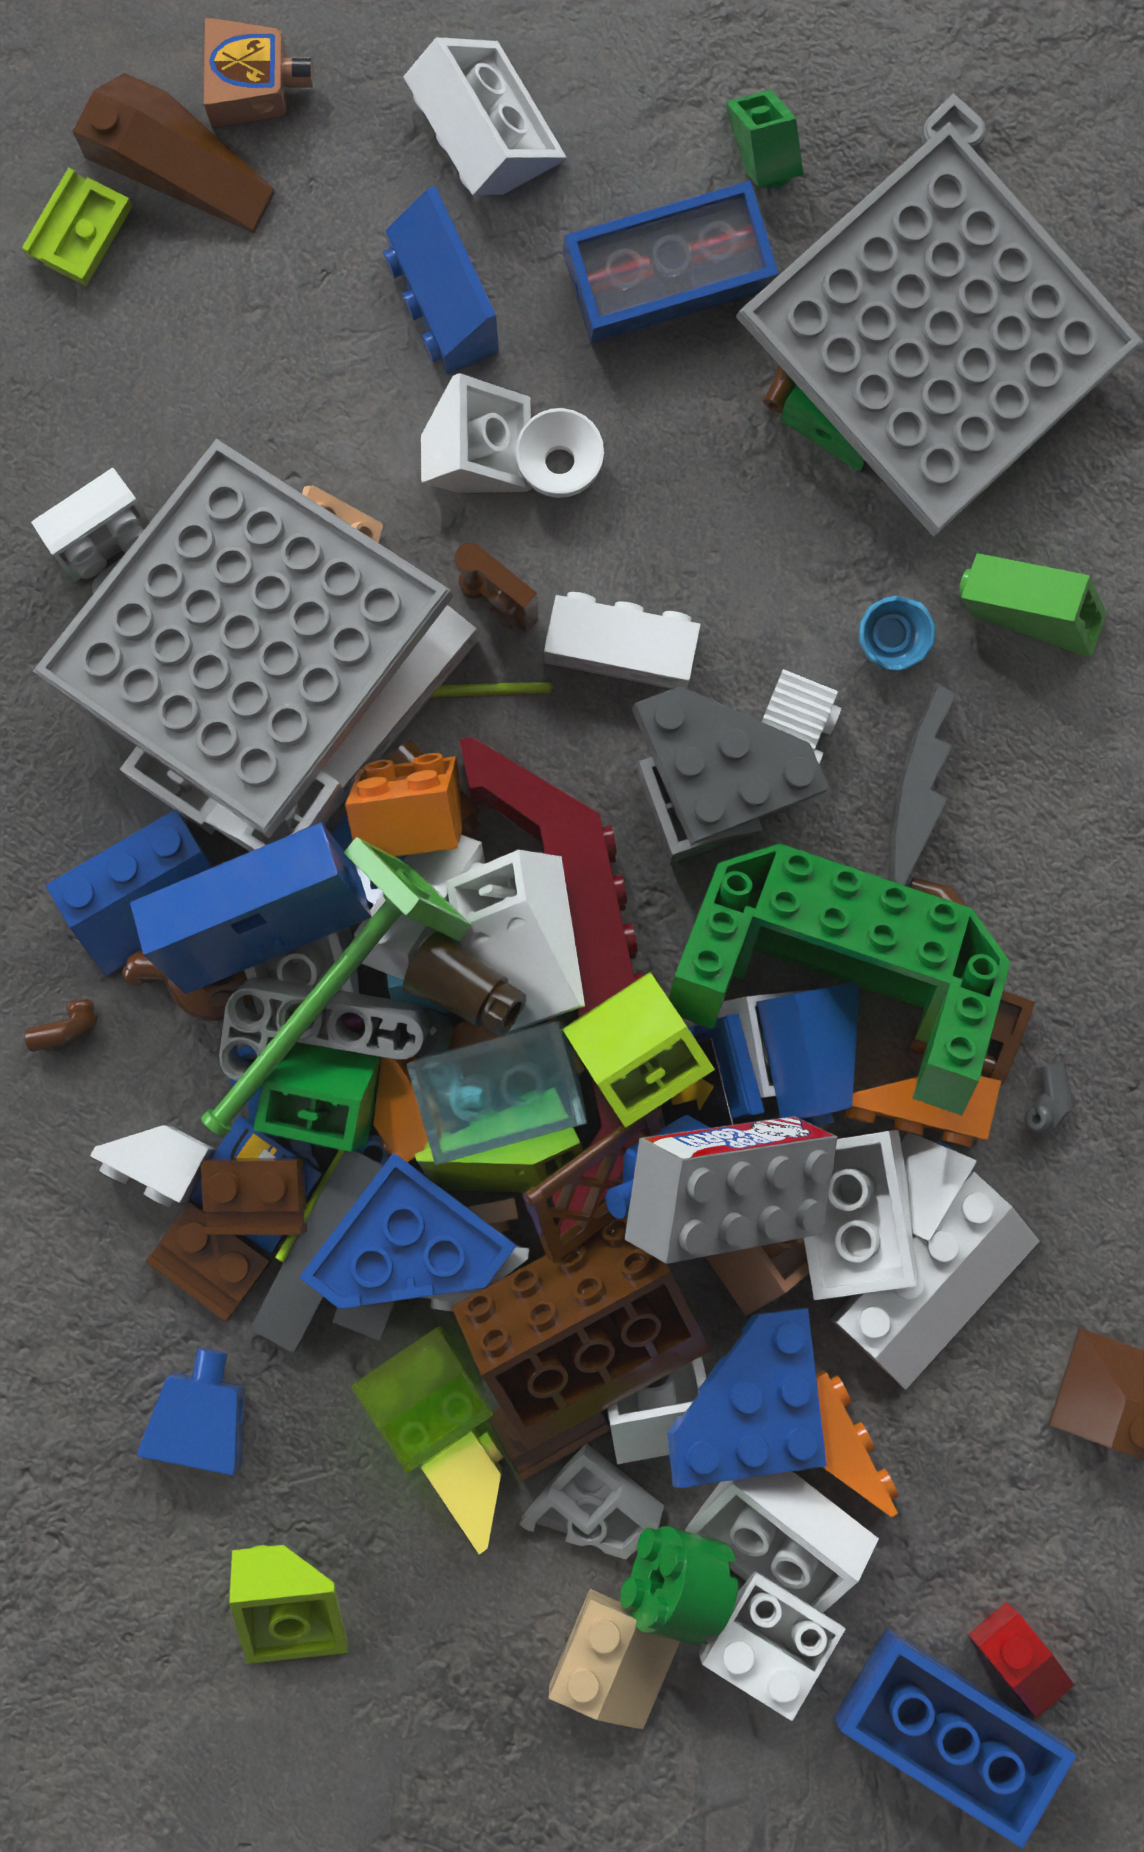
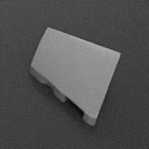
[519,1443,664,1560]

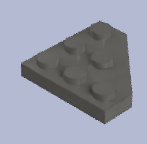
[631,686,830,845]

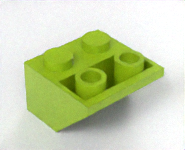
[563,972,715,1128]

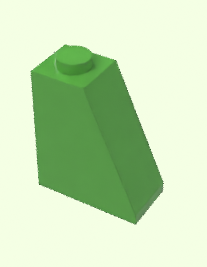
[960,553,1107,658]

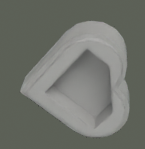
[921,93,986,151]

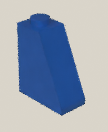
[757,982,859,1126]

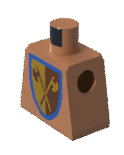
[204,18,314,127]

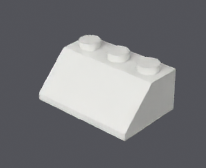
[403,37,567,195]
[685,1471,879,1613]

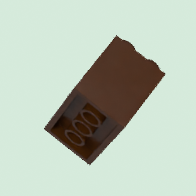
[452,1217,711,1451]

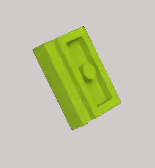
[22,167,133,286]

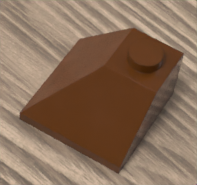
[1048,1328,1144,1460]

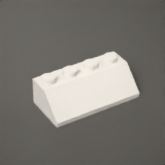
[830,1172,1039,1390]

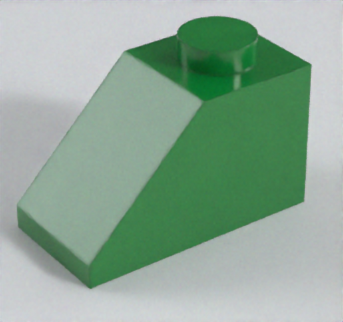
[726,90,804,188]

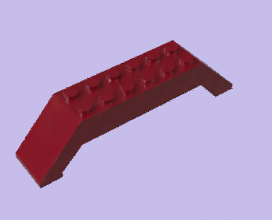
[459,737,670,1235]

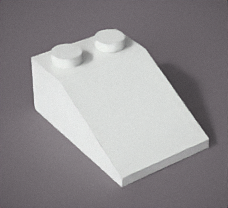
[804,1130,917,1300]

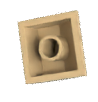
[549,1589,680,1730]

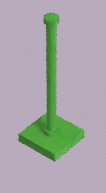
[201,837,472,1137]

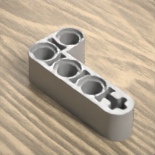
[219,977,430,1081]

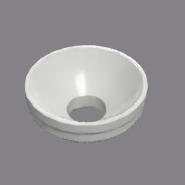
[515,408,604,498]

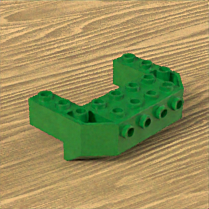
[668,843,1010,1116]

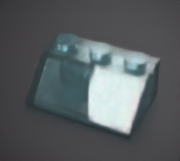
[407,1018,587,1165]

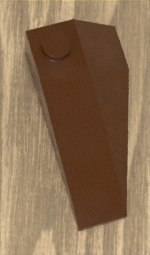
[73,73,275,233]

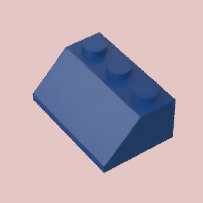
[382,186,499,375]
[45,809,214,977]

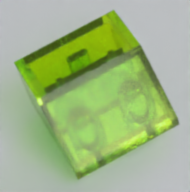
[351,1325,494,1473]

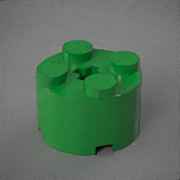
[620,1526,738,1646]

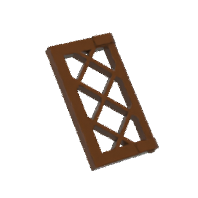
[523,1110,662,1263]

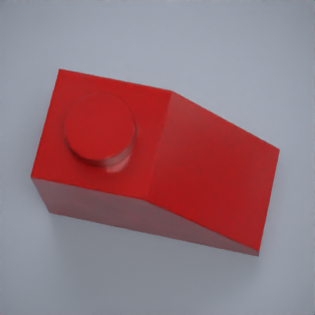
[968,1601,1075,1718]

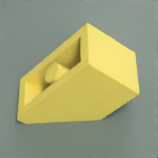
[421,1427,504,1554]

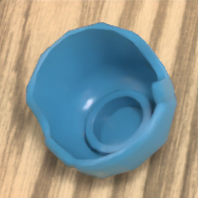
[859,596,936,671]

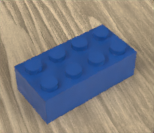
[834,1628,1077,1849]

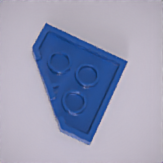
[298,1152,517,1309]
[667,1308,827,1488]

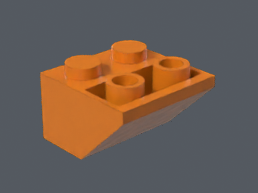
[345,753,462,857]

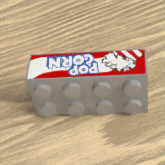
[625,1116,838,1264]

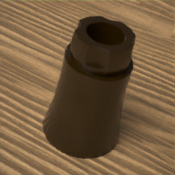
[403,931,527,1035]

